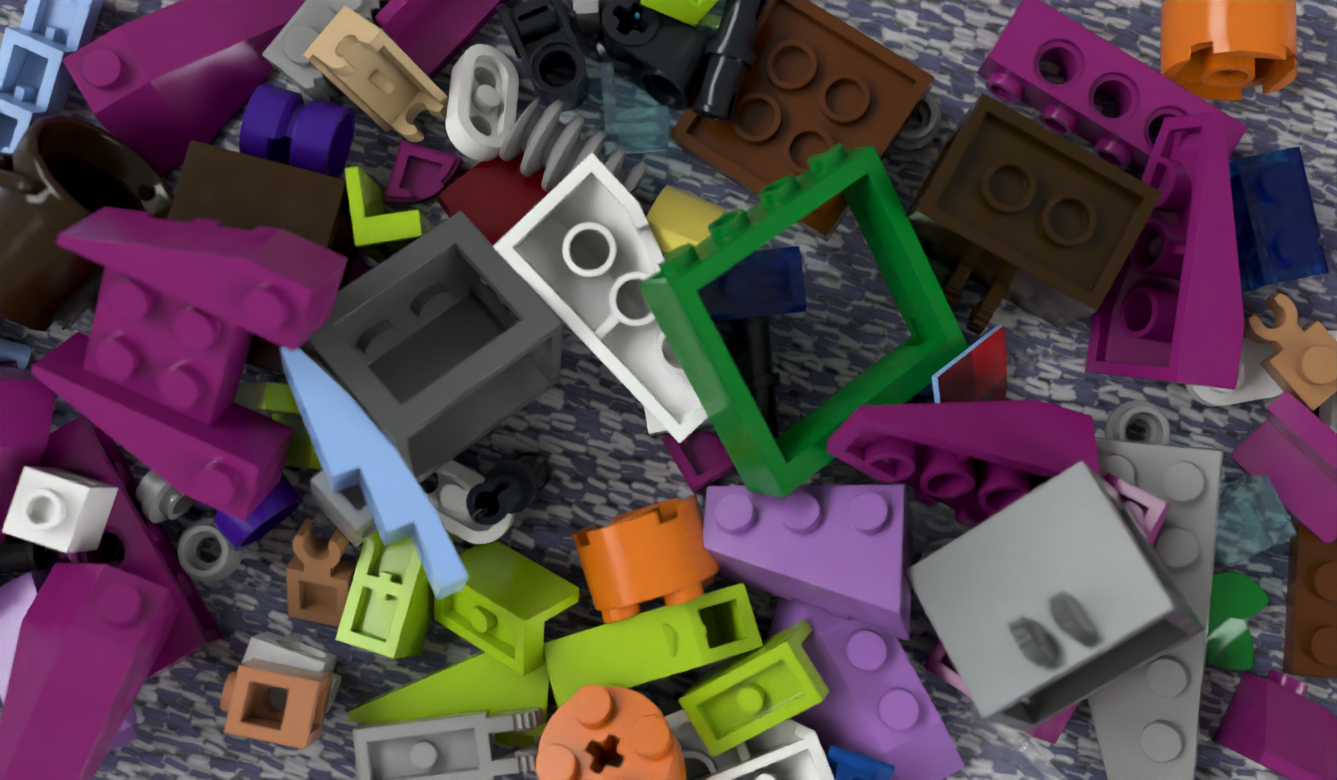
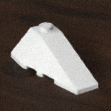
[493,153,708,443]

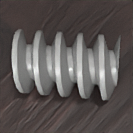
[499,98,647,195]

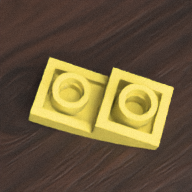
[646,185,726,254]

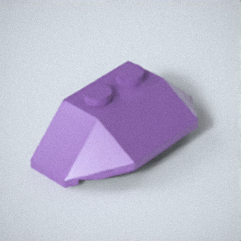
[767,597,965,780]

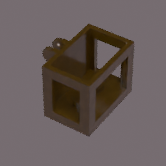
[906,93,1162,335]
[168,140,359,374]

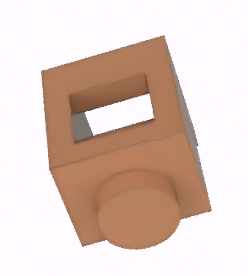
[220,658,334,750]

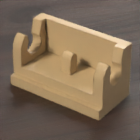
[302,5,449,142]

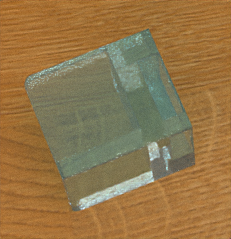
[600,62,670,155]
[1215,475,1297,566]

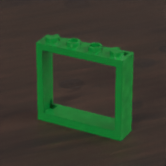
[638,143,969,498]

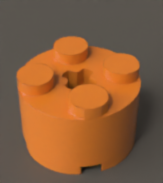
[1160,0,1297,101]
[572,494,720,623]
[535,684,686,780]

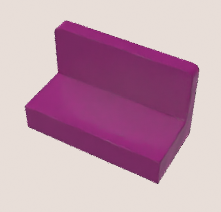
[375,0,509,80]
[1231,390,1337,545]

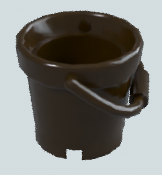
[0,115,174,332]

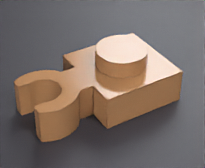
[1244,293,1337,411]
[286,519,357,627]

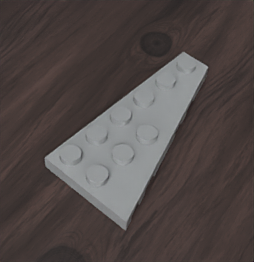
[1087,437,1224,780]

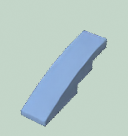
[0,0,104,189]
[280,347,468,600]

